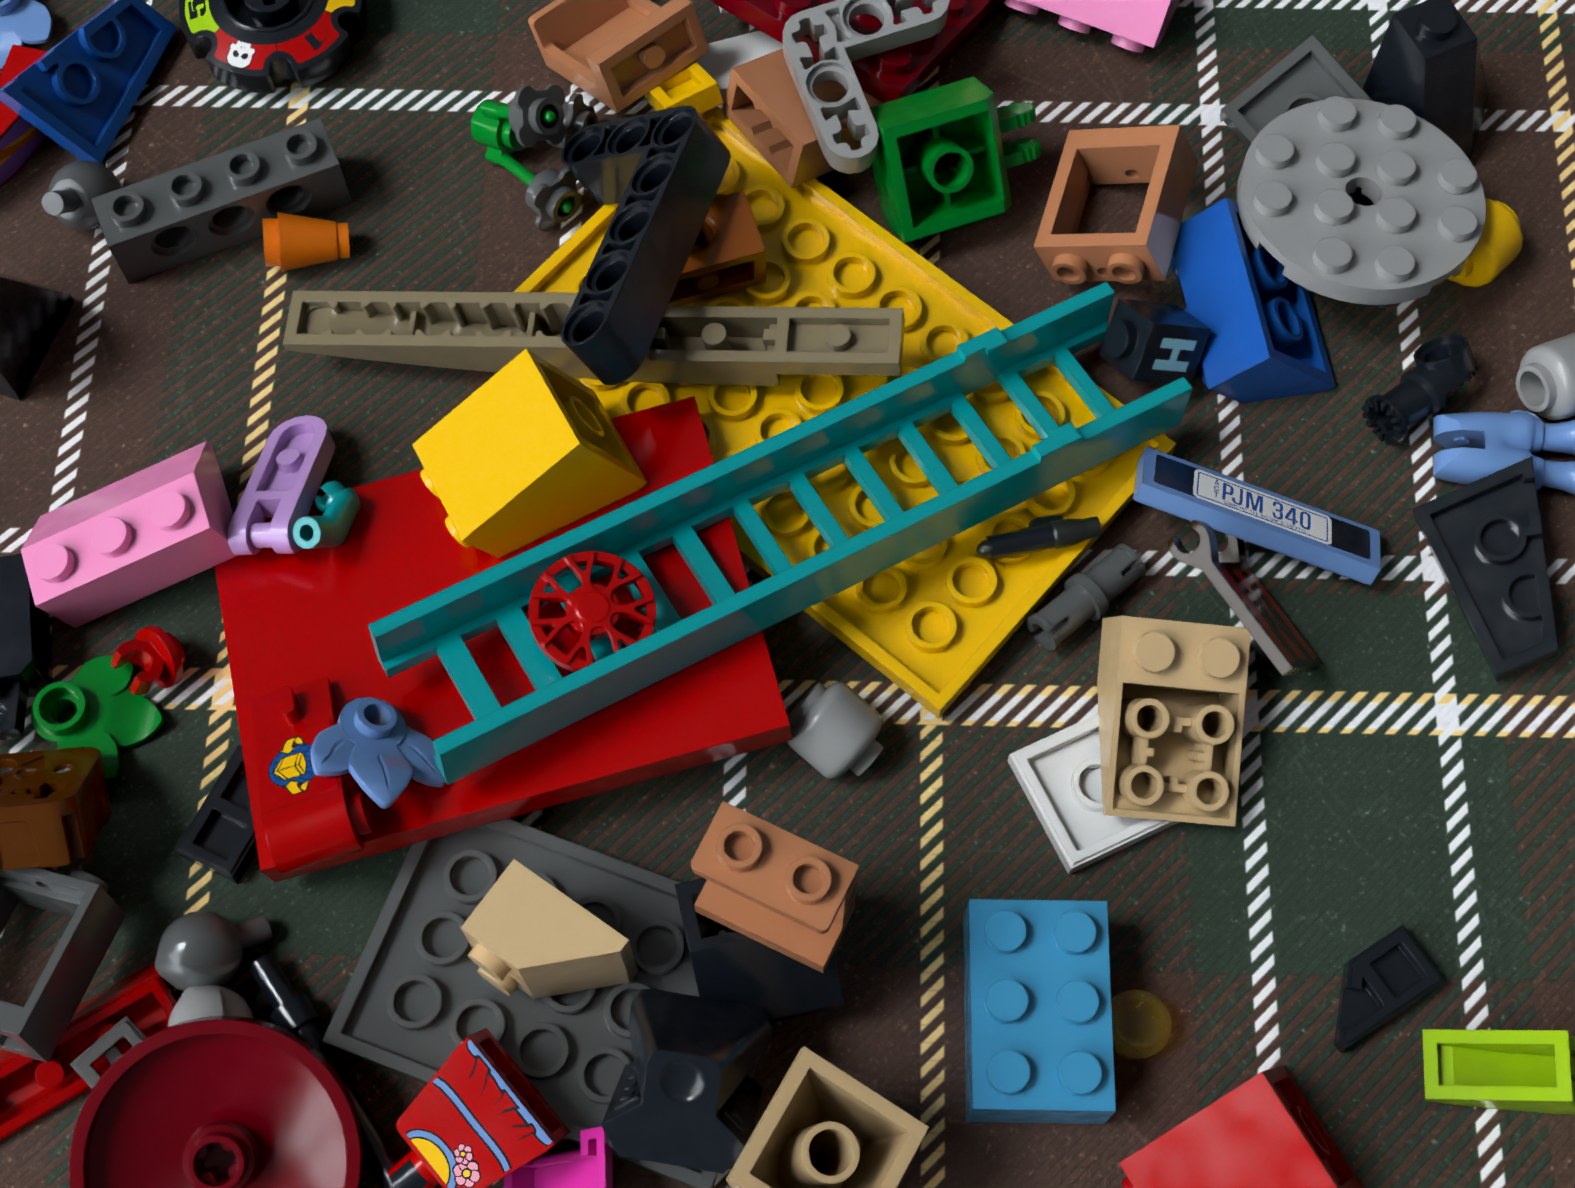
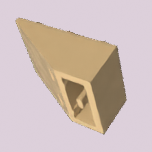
[1097,616,1251,827]

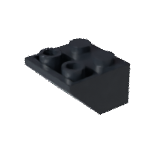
[675,878,844,1023]

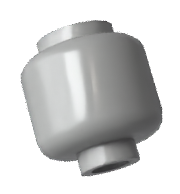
[1516,333,1575,421]
[787,682,884,779]

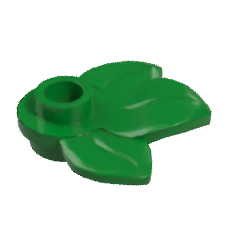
[31,656,164,781]

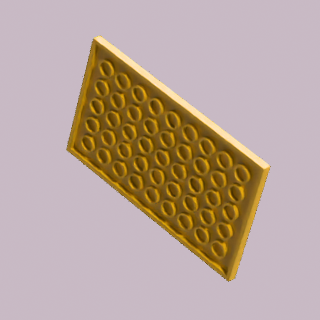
[514,106,1176,719]

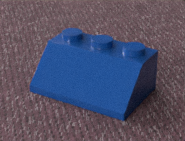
[1170,197,1336,403]

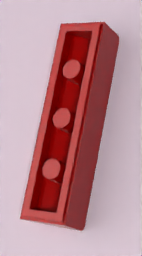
[0,962,179,1141]

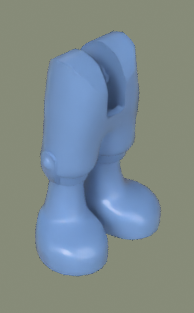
[1433,410,1575,495]

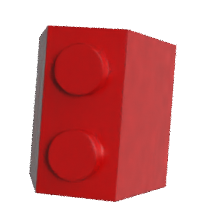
[1119,1065,1364,1188]

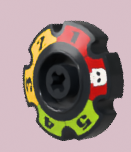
[179,0,367,94]

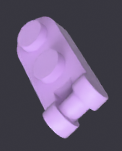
[228,415,335,556]

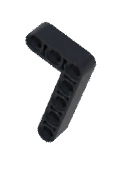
[561,106,731,386]

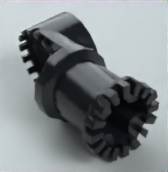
[1361,334,1478,446]

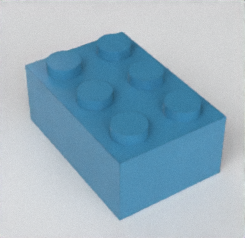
[963,899,1116,1124]

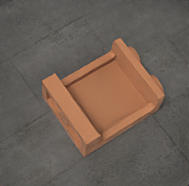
[528,0,710,113]
[691,801,859,973]

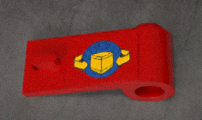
[251,677,374,874]

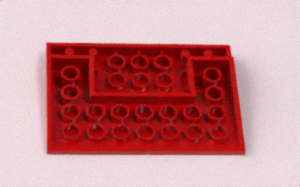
[215,396,792,882]

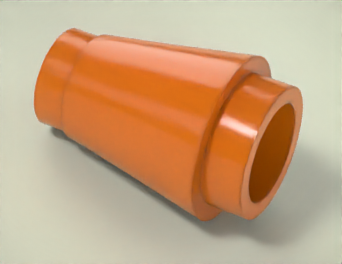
[262,212,350,272]

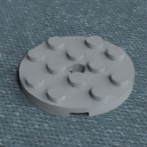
[1236,96,1486,305]

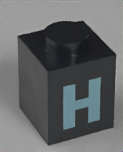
[1099,298,1211,385]

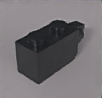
[0,553,53,740]

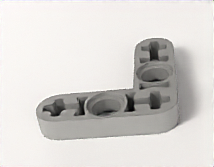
[783,0,950,174]

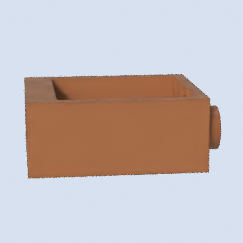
[1034,125,1198,284]

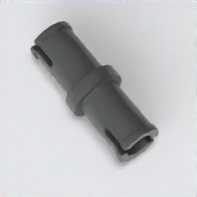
[1026,544,1146,651]

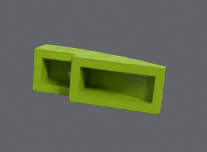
[1422,1029,1575,1115]

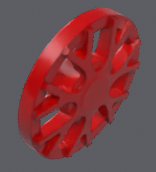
[529,551,656,672]

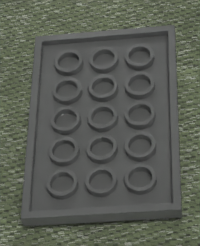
[322,818,776,1188]

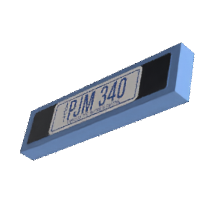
[1133,446,1381,585]

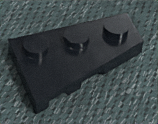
[1413,456,1558,682]

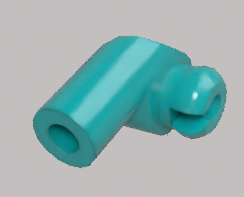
[293,481,361,549]

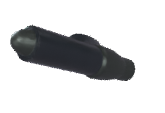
[976,515,1101,561]

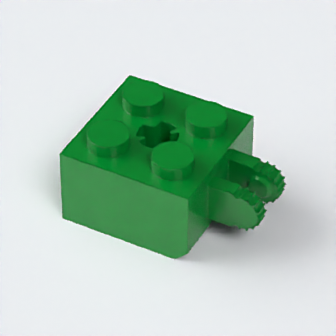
[870,76,1042,243]

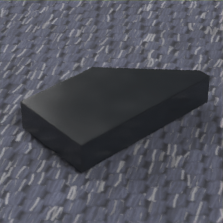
[175,745,257,884]
[1334,925,1445,1053]

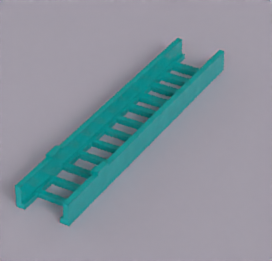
[368,282,1193,785]

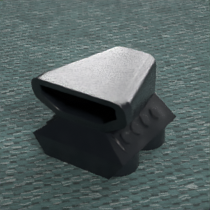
[601,989,773,1174]

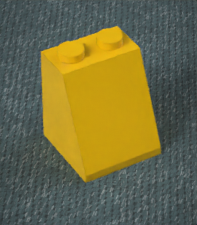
[412,349,647,558]

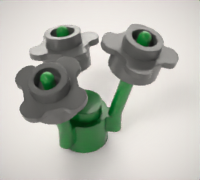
[471,84,598,232]

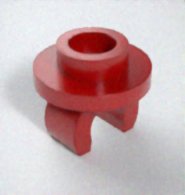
[110,625,185,695]

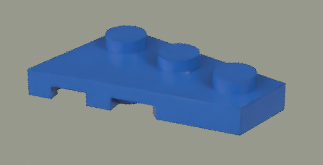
[0,0,177,163]

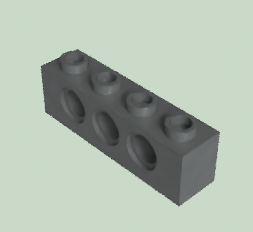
[91,118,353,284]

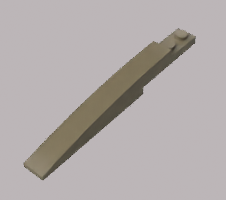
[283,291,905,386]

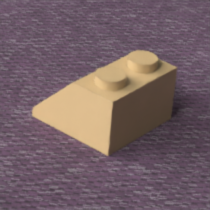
[461,859,638,999]

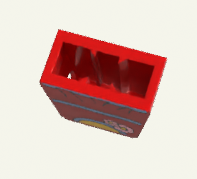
[388,1027,571,1188]

